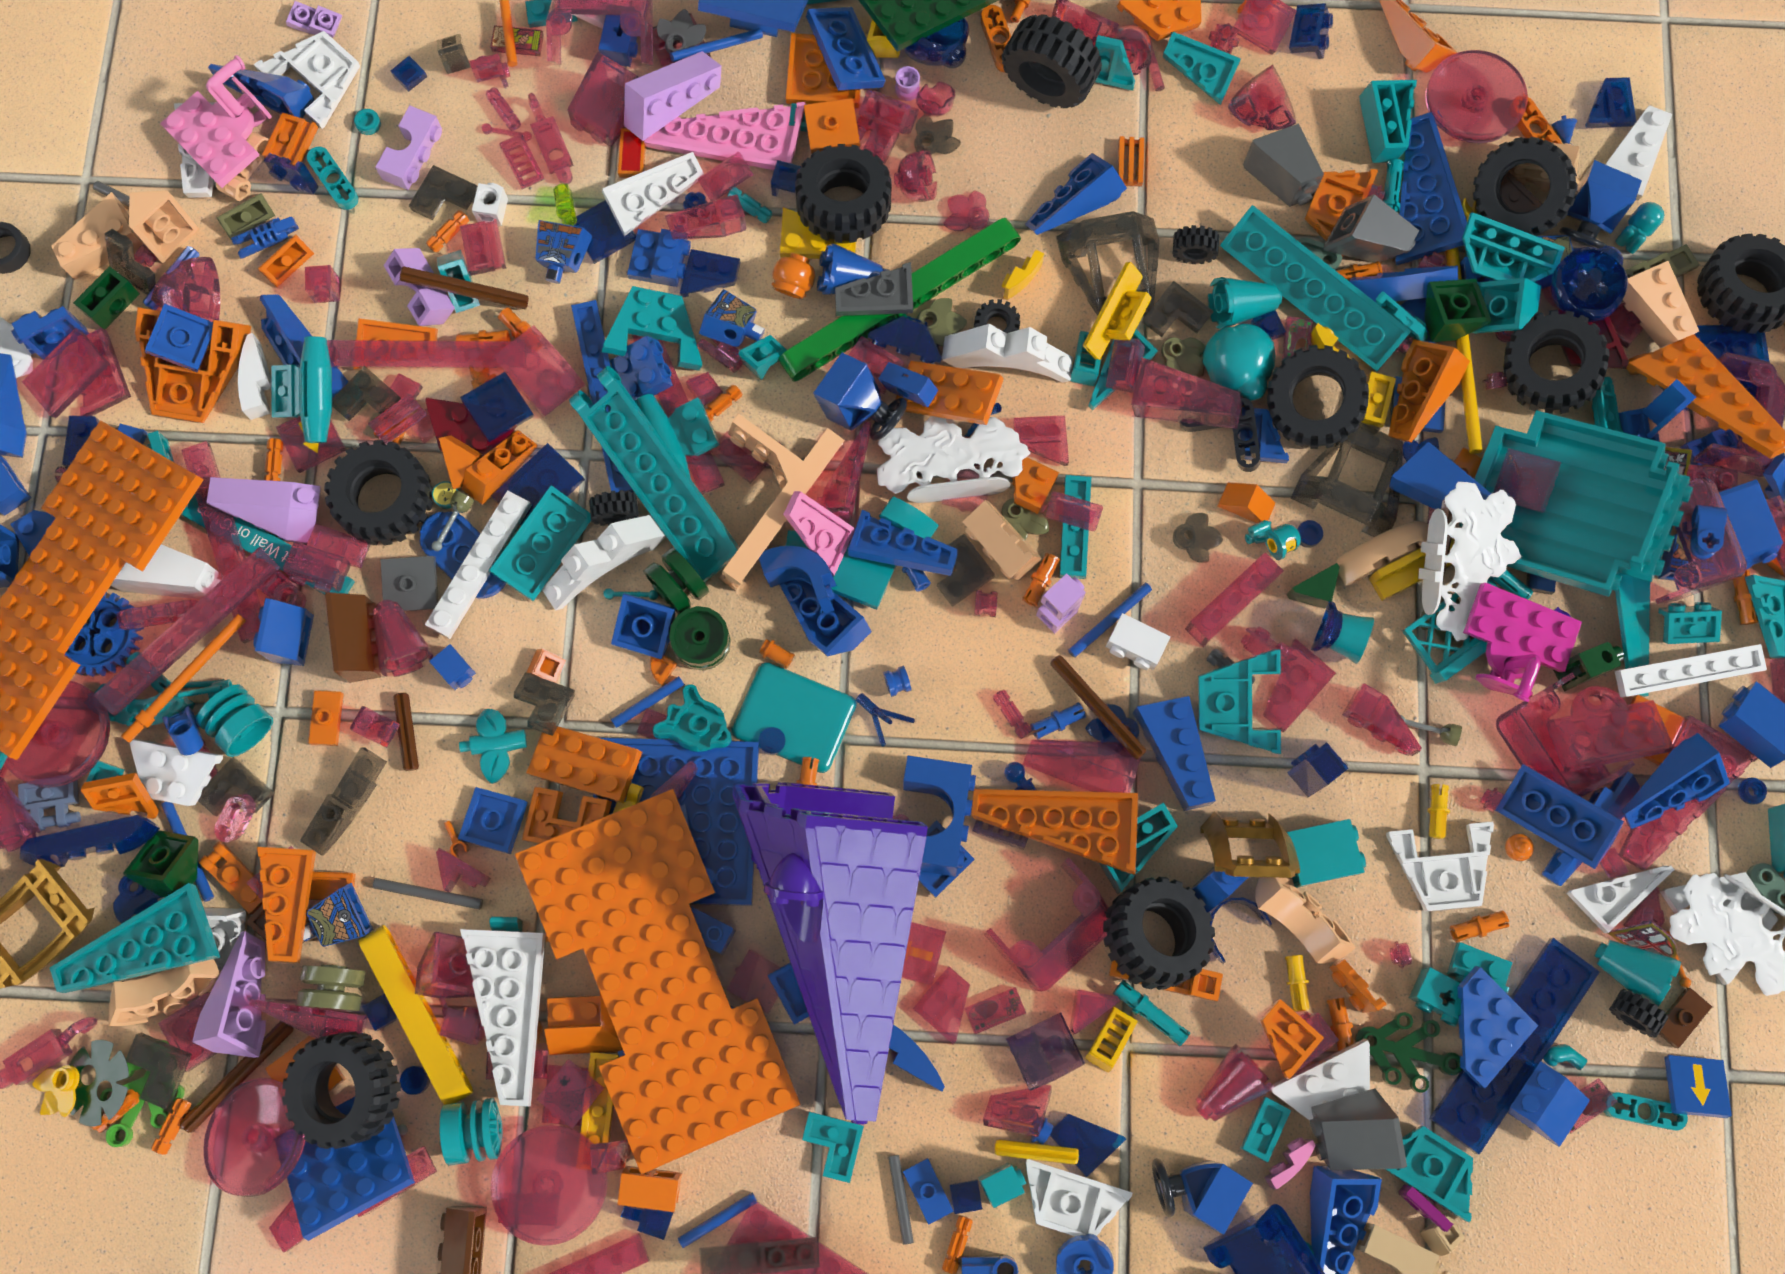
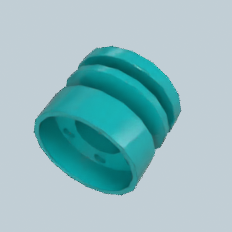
[196,684,273,757]
[440,1098,503,1166]

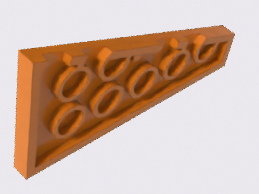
[1626,334,1785,459]
[972,789,1138,875]

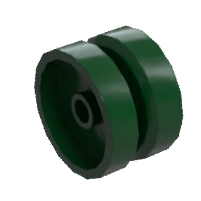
[643,547,709,614]
[669,606,731,671]

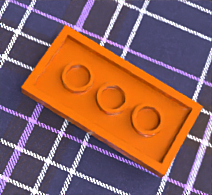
[895,361,1004,425]
[527,723,642,803]

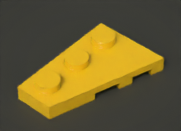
[780,207,856,259]

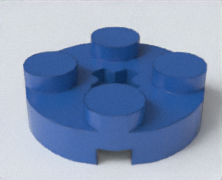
[1056,1234,1114,1274]

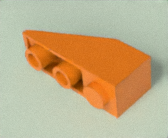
[462,430,538,504]

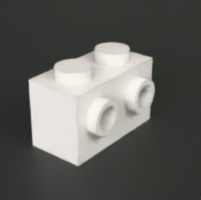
[1105,613,1170,670]

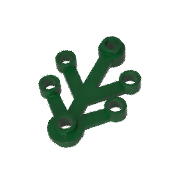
[1355,1012,1462,1093]

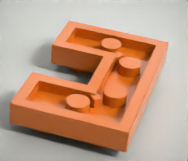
[522,787,612,844]

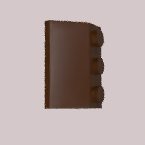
[325,592,384,683]
[437,1206,487,1274]

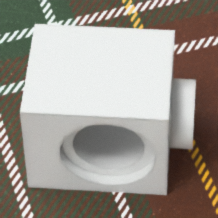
[472,183,508,226]

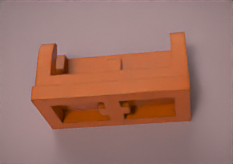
[617,1166,682,1212]

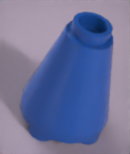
[817,244,888,295]

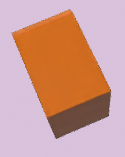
[439,435,483,489]
[1218,482,1275,523]

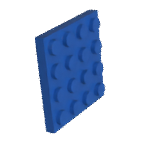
[277,1097,415,1241]

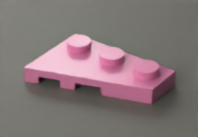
[783,491,855,576]

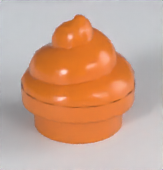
[1505,834,1534,861]

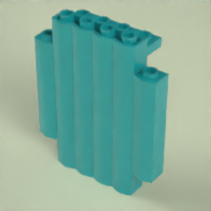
[1459,410,1693,597]

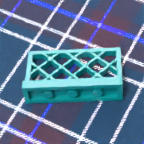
[1402,577,1498,684]

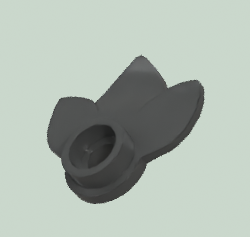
[657,9,706,55]

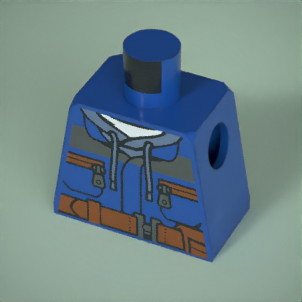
[535,220,592,284]

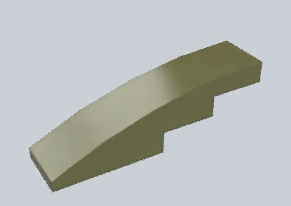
[1598,244,1699,306]

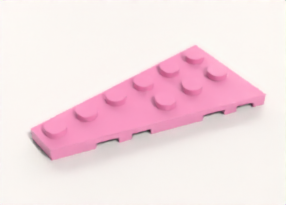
[644,102,806,173]

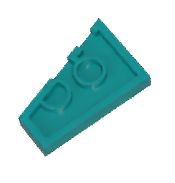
[1745,575,1785,660]

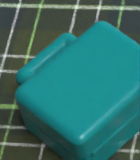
[732,662,857,773]

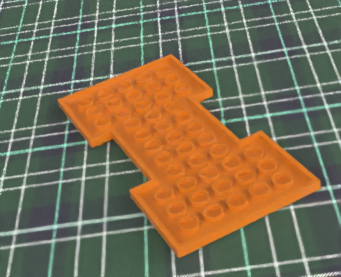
[0,420,203,760]
[515,789,801,1174]

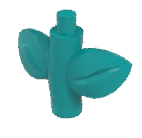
[459,709,527,784]

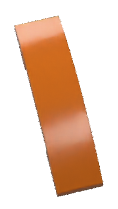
[1109,960,1223,1001]

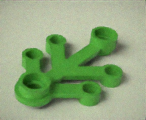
[100,1040,185,1147]

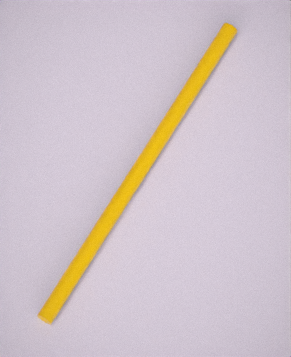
[1445,247,1483,454]

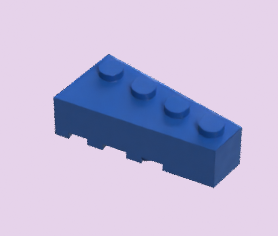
[1133,696,1216,811]

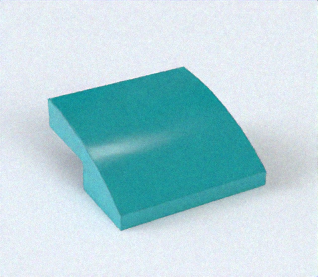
[832,541,897,610]

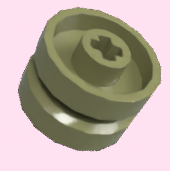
[296,964,366,1011]

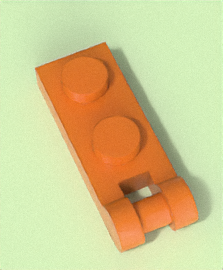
[198,841,264,915]

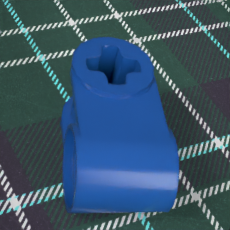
[1690,505,1727,560]
[162,706,204,756]

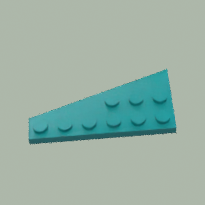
[49,883,220,993]

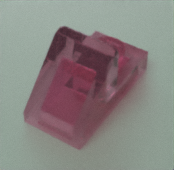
[436,848,491,892]

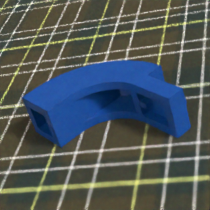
[759,546,837,614]

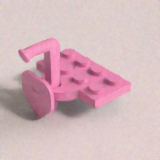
[160,55,272,188]

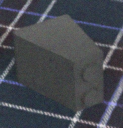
[1243,123,1324,207]
[1323,194,1419,262]
[1310,1088,1407,1170]

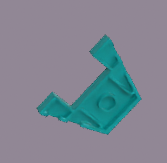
[601,286,702,371]
[1198,649,1281,754]

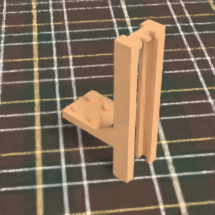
[719,413,845,591]

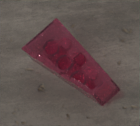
[1131,357,1242,429]

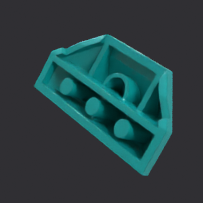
[1462,212,1565,282]

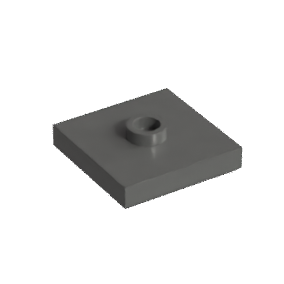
[380,556,438,612]

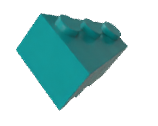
[1359,80,1417,163]

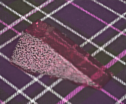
[816,422,871,525]
[1022,740,1141,793]
[249,999,368,1039]

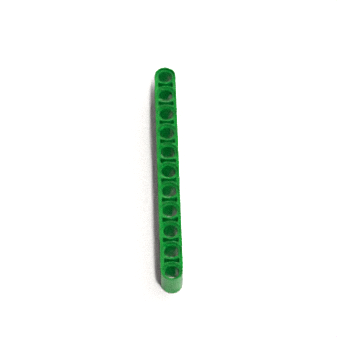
[778,218,1021,382]

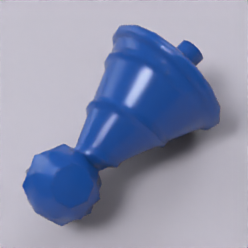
[1552,115,1577,146]

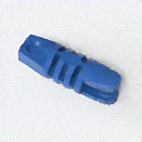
[231,216,299,259]

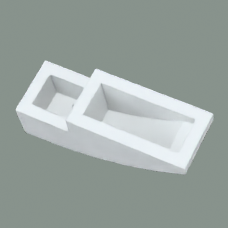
[238,333,271,420]

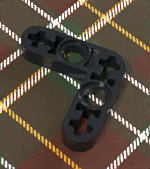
[1178,398,1261,472]

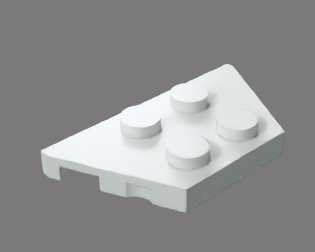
[130,739,223,806]
[1269,1038,1370,1121]
[1025,1159,1133,1236]

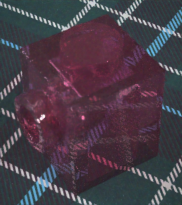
[305,265,340,303]
[439,1006,485,1045]

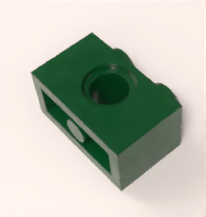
[73,266,140,330]

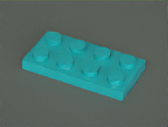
[489,485,591,602]

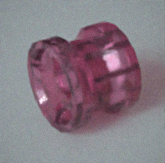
[974,590,998,618]

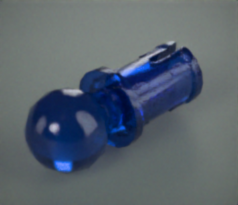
[1004,762,1037,790]

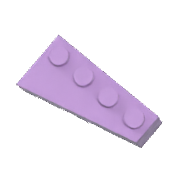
[624,51,722,141]

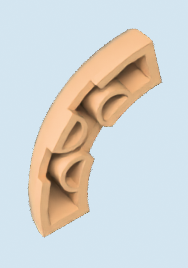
[1337,521,1429,586]
[1255,877,1356,964]
[109,959,219,1026]

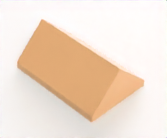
[129,190,199,264]

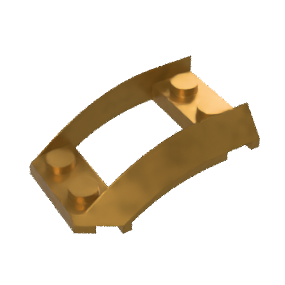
[1200,811,1300,878]
[0,859,95,989]

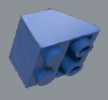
[253,598,314,666]

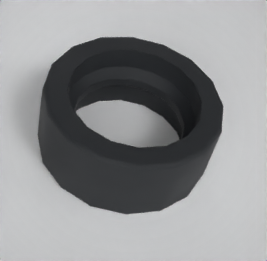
[0,222,31,274]

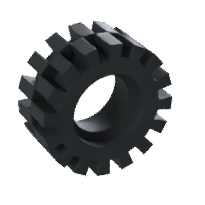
[1172,225,1219,264]
[974,299,1020,333]
[589,490,639,526]
[1609,989,1668,1038]

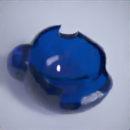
[903,18,969,68]
[1551,246,1628,322]

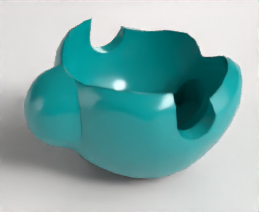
[1203,324,1276,401]

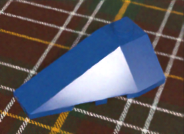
[208,64,315,119]
[1025,153,1127,235]

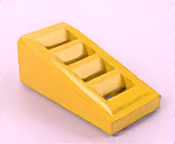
[1085,1007,1138,1073]

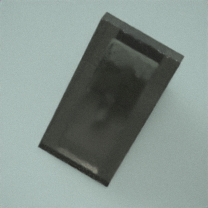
[437,34,471,74]

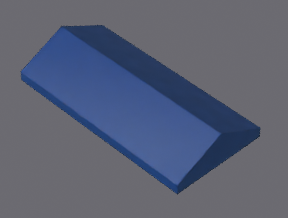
[1495,764,1624,869]

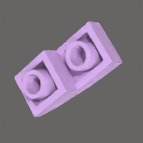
[286,1,342,38]

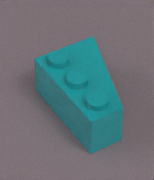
[1098,803,1178,895]

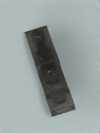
[300,747,387,855]
[699,1236,820,1274]

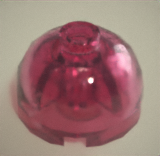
[1108,24,1153,76]
[894,150,937,202]

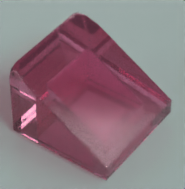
[686,372,723,406]

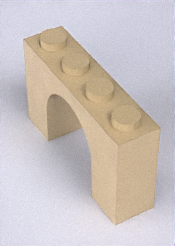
[1357,1222,1440,1274]

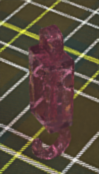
[528,93,574,185]
[0,1017,98,1089]

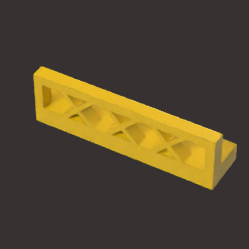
[1369,538,1455,601]

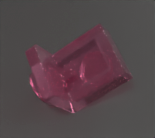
[470,53,511,88]
[350,706,400,748]

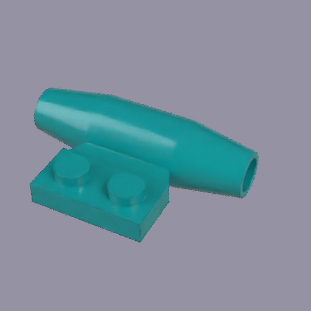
[271,336,332,443]
[635,394,720,479]

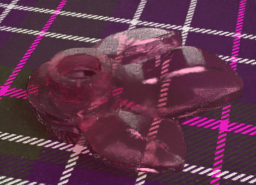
[943,190,990,231]

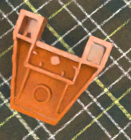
[135,307,251,423]

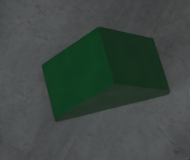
[1286,563,1340,609]

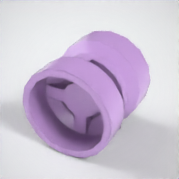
[895,66,920,101]

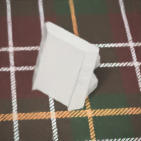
[203,907,246,970]

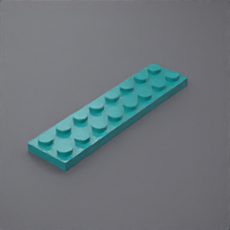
[1220,205,1411,371]

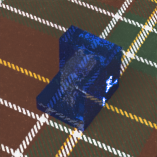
[770,160,801,197]

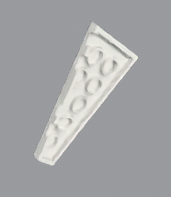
[460,929,546,1106]

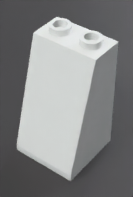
[110,544,226,601]

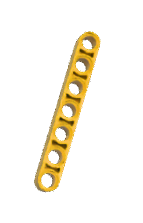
[358,925,474,1105]

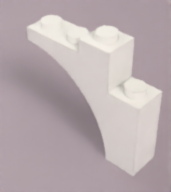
[942,324,1073,383]
[542,515,666,611]

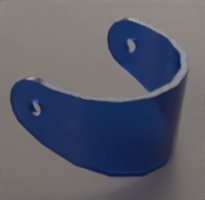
[1210,897,1272,964]

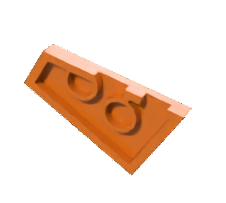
[353,318,438,370]

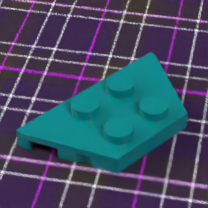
[1384,1126,1473,1223]

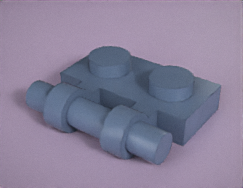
[18,776,81,832]

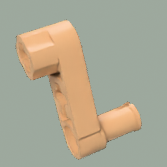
[216,132,269,201]

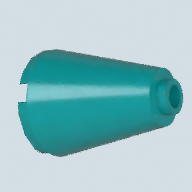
[1208,277,1282,329]
[1594,940,1681,1006]

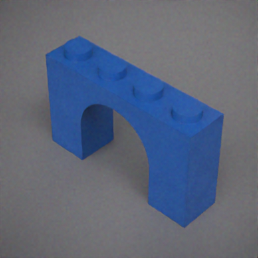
[903,755,976,876]

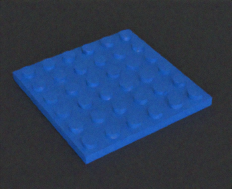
[593,738,759,906]

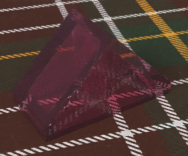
[1070,990,1120,1035]

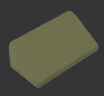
[217,193,275,240]

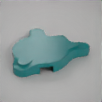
[652,684,732,752]

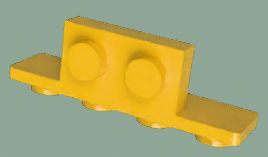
[1083,262,1152,360]

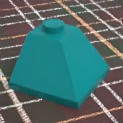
[1472,278,1541,334]

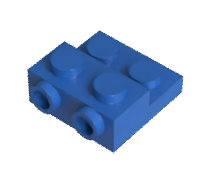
[627,229,691,287]
[11,306,90,360]
[610,336,673,401]

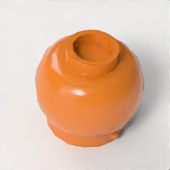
[772,253,816,299]

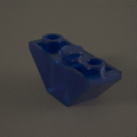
[868,314,942,364]

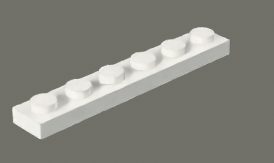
[425,490,532,639]
[1614,644,1767,697]

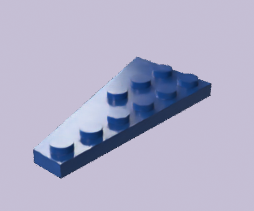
[1395,112,1467,266]

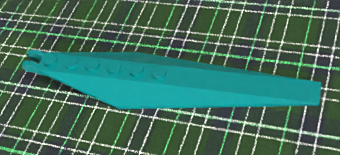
[1592,376,1650,697]

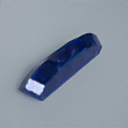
[20,815,160,867]

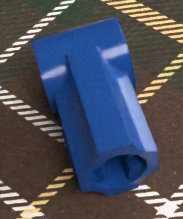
[962,1255,1019,1274]

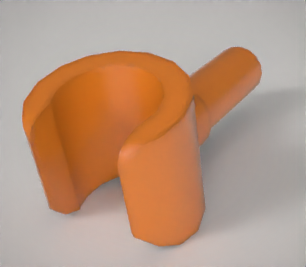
[444,821,469,857]

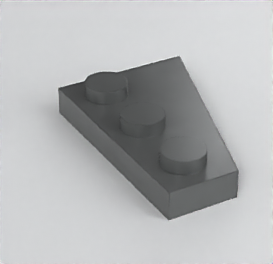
[835,262,913,316]

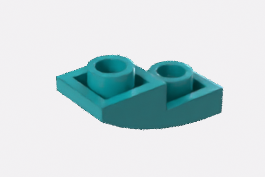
[879,496,939,538]

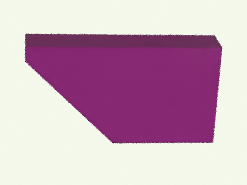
[1398,1185,1453,1232]

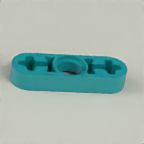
[307,146,359,210]
[1601,1092,1688,1131]

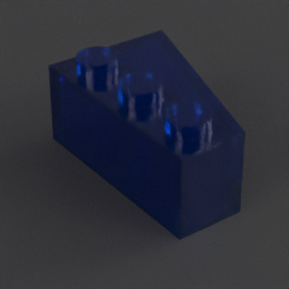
[1287,741,1349,797]

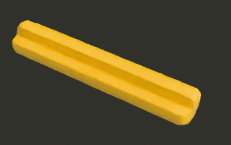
[995,1139,1079,1164]

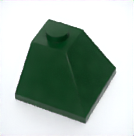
[1424,279,1492,342]
[123,830,199,898]

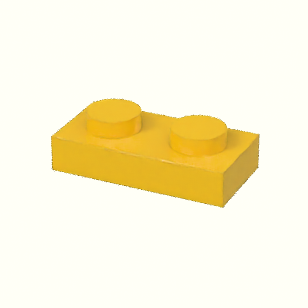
[1361,371,1396,428]

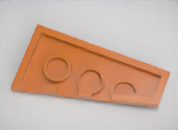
[257,847,316,963]

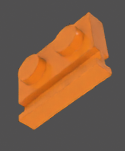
[262,112,318,170]

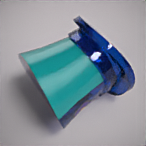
[1311,600,1374,664]

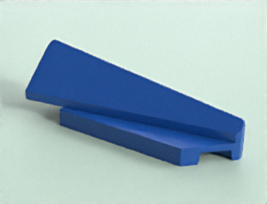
[260,294,352,400]
[1542,771,1641,886]

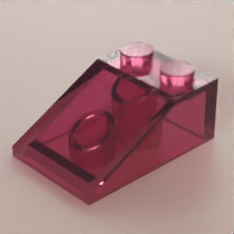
[493,325,585,418]

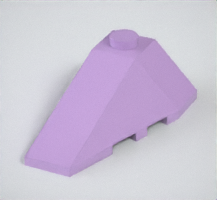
[206,477,321,545]
[192,931,266,1058]

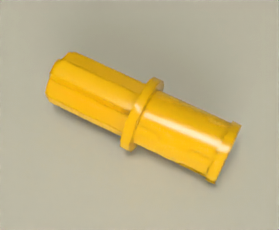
[1427,784,1450,839]
[1285,955,1310,1012]

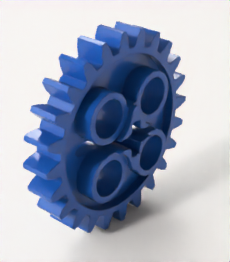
[65,592,144,677]

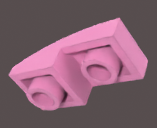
[1264,1137,1316,1189]

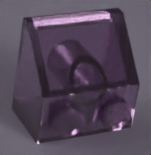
[1006,1012,1085,1091]

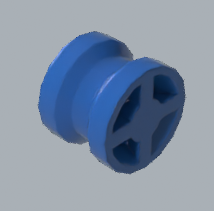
[883,665,912,697]

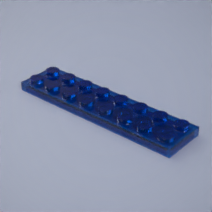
[1429,938,1600,1155]

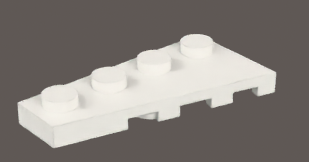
[174,102,216,198]
[1605,105,1672,201]
[602,152,704,236]

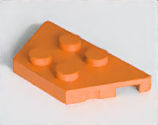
[1117,0,1201,41]
[1304,169,1378,257]

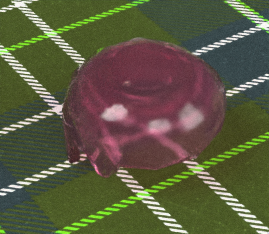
[916,81,955,117]

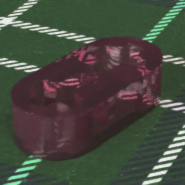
[214,794,256,842]

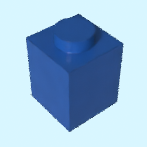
[429,644,476,690]

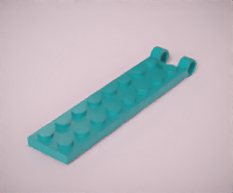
[569,366,740,583]

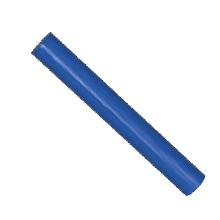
[611,676,685,728]
[678,1192,758,1248]

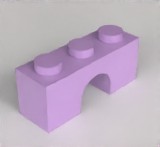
[375,105,442,190]
[383,248,455,326]
[1036,573,1086,634]

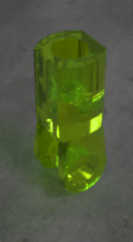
[553,184,577,226]

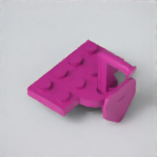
[1463,582,1582,702]

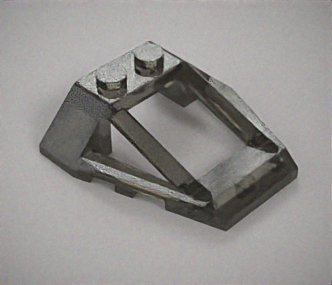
[1056,211,1159,317]
[1290,423,1403,537]

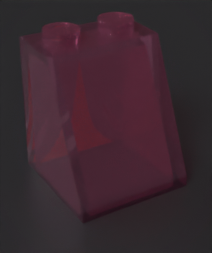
[567,52,639,147]

